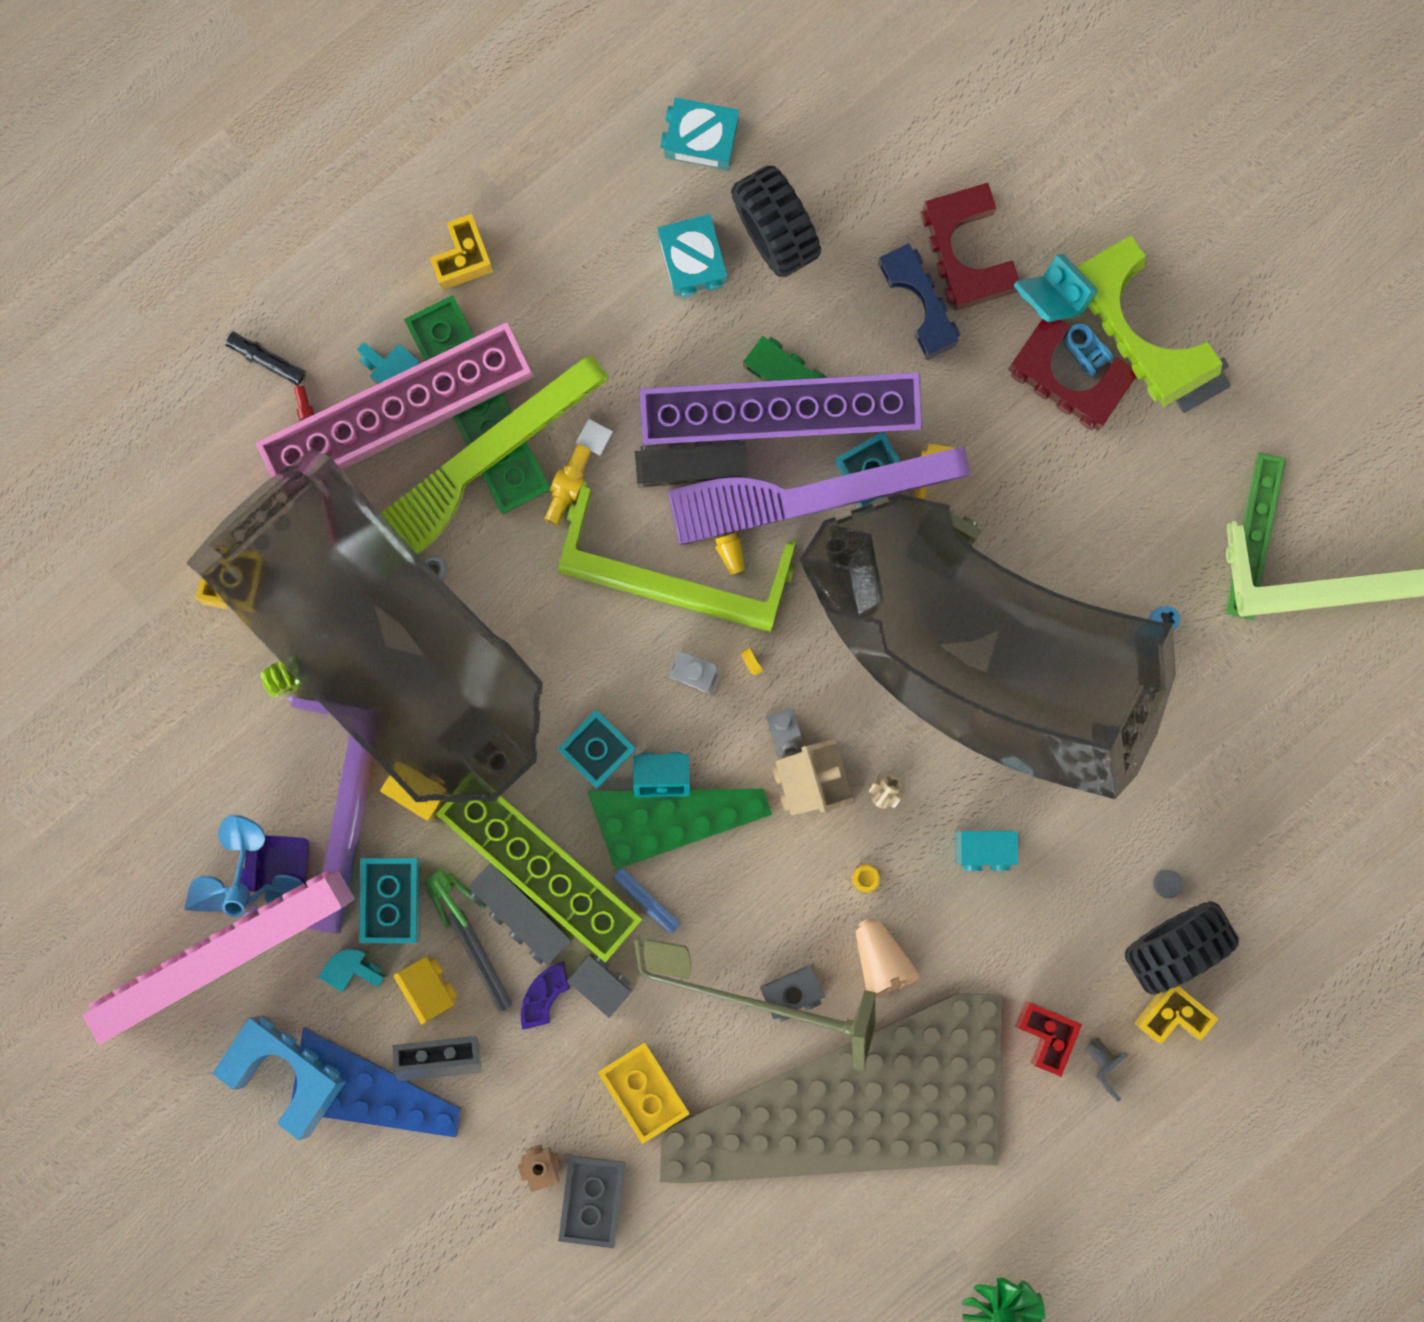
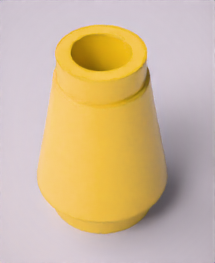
[715,532,746,575]

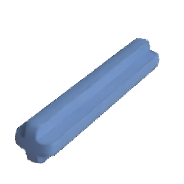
[612,869,680,934]

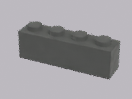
[468,863,573,965]

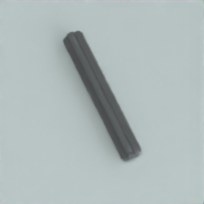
[449,909,512,1012]

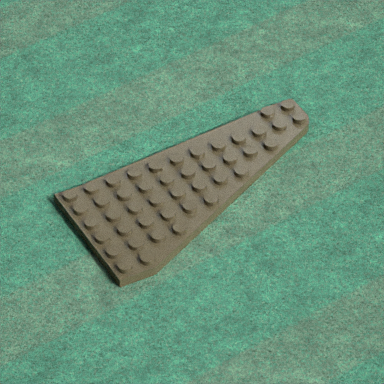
[660,993,1002,1183]

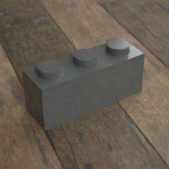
[392,1036,482,1081]

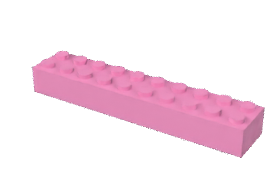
[255,322,534,497]
[82,870,355,1044]

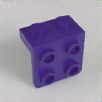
[240,835,309,892]

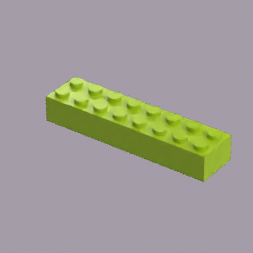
[436,772,643,962]

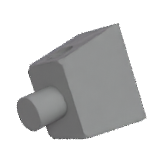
[665,651,724,696]

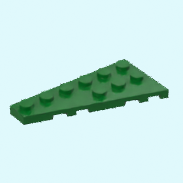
[588,788,772,870]

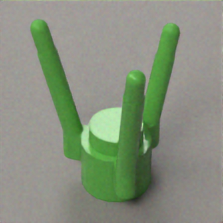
[424,869,486,928]

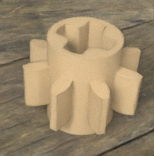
[868,775,905,809]

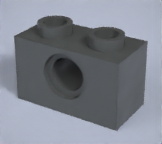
[760,964,825,1022]

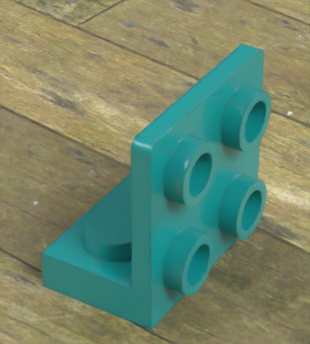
[1014,254,1098,322]

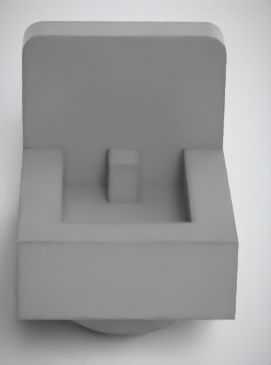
[766,709,803,757]

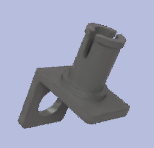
[1085,1038,1128,1102]

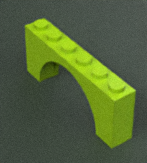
[1076,235,1223,407]

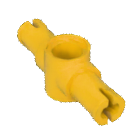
[544,444,591,526]

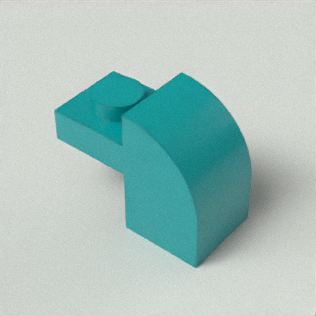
[357,342,421,384]
[318,948,387,992]

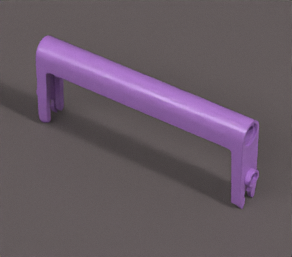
[245,696,383,933]

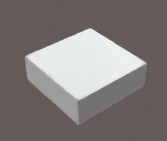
[576,419,613,457]

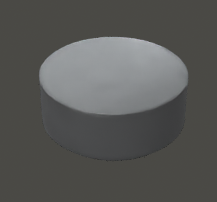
[1153,870,1182,898]

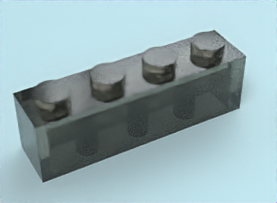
[635,439,748,488]

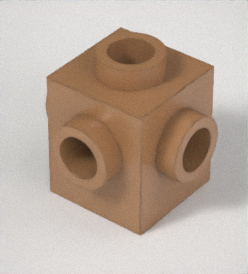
[518,1145,561,1192]

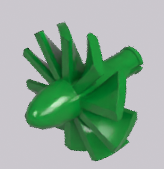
[962,1277,1045,1322]

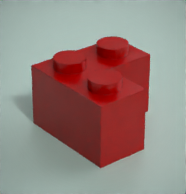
[1015,1000,1082,1077]

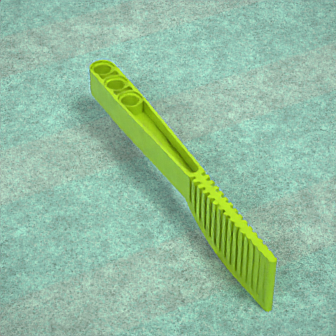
[353,354,609,579]

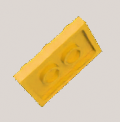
[597,1041,690,1144]

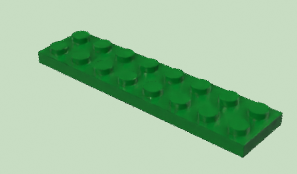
[404,295,550,515]

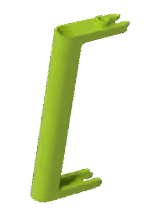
[558,481,796,633]

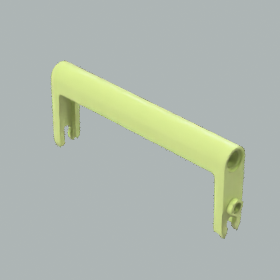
[1226,521,1424,617]

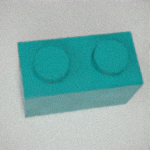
[633,752,690,797]

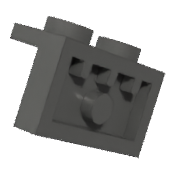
[1176,357,1231,413]

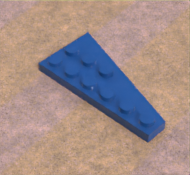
[291,1027,461,1138]

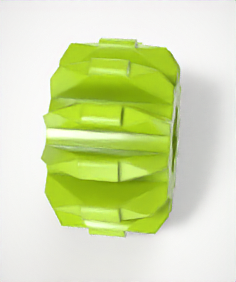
[260,656,310,697]

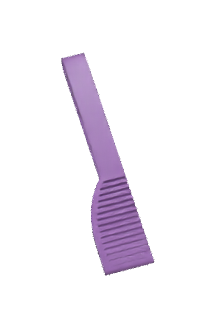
[668,447,971,545]

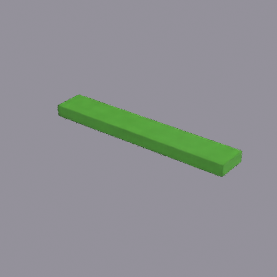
[1225,453,1286,620]

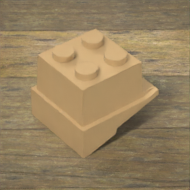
[773,739,855,816]

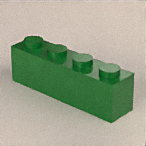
[743,336,827,382]

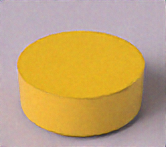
[741,647,764,676]
[852,864,880,892]

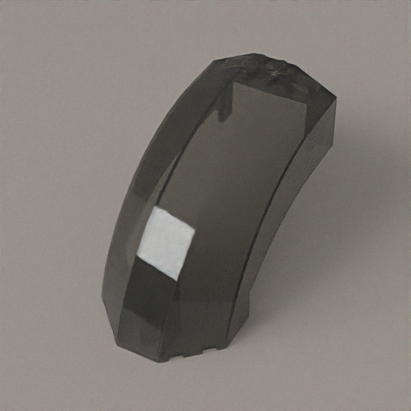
[186,449,543,802]
[799,494,1176,799]

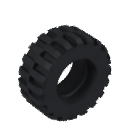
[731,165,821,277]
[1125,901,1239,995]

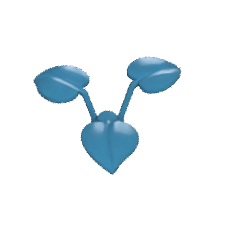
[185,815,307,917]

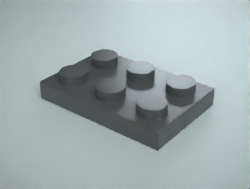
[558,1155,625,1248]

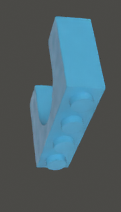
[212,1015,346,1140]

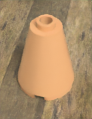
[855,918,920,999]

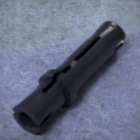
[225,331,306,386]

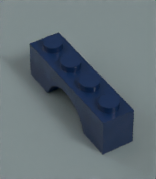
[878,243,960,360]

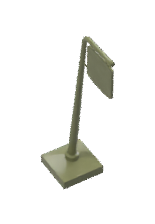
[634,936,876,1071]

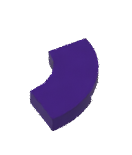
[521,961,570,1030]

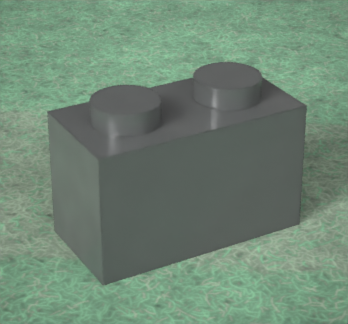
[567,954,632,1018]

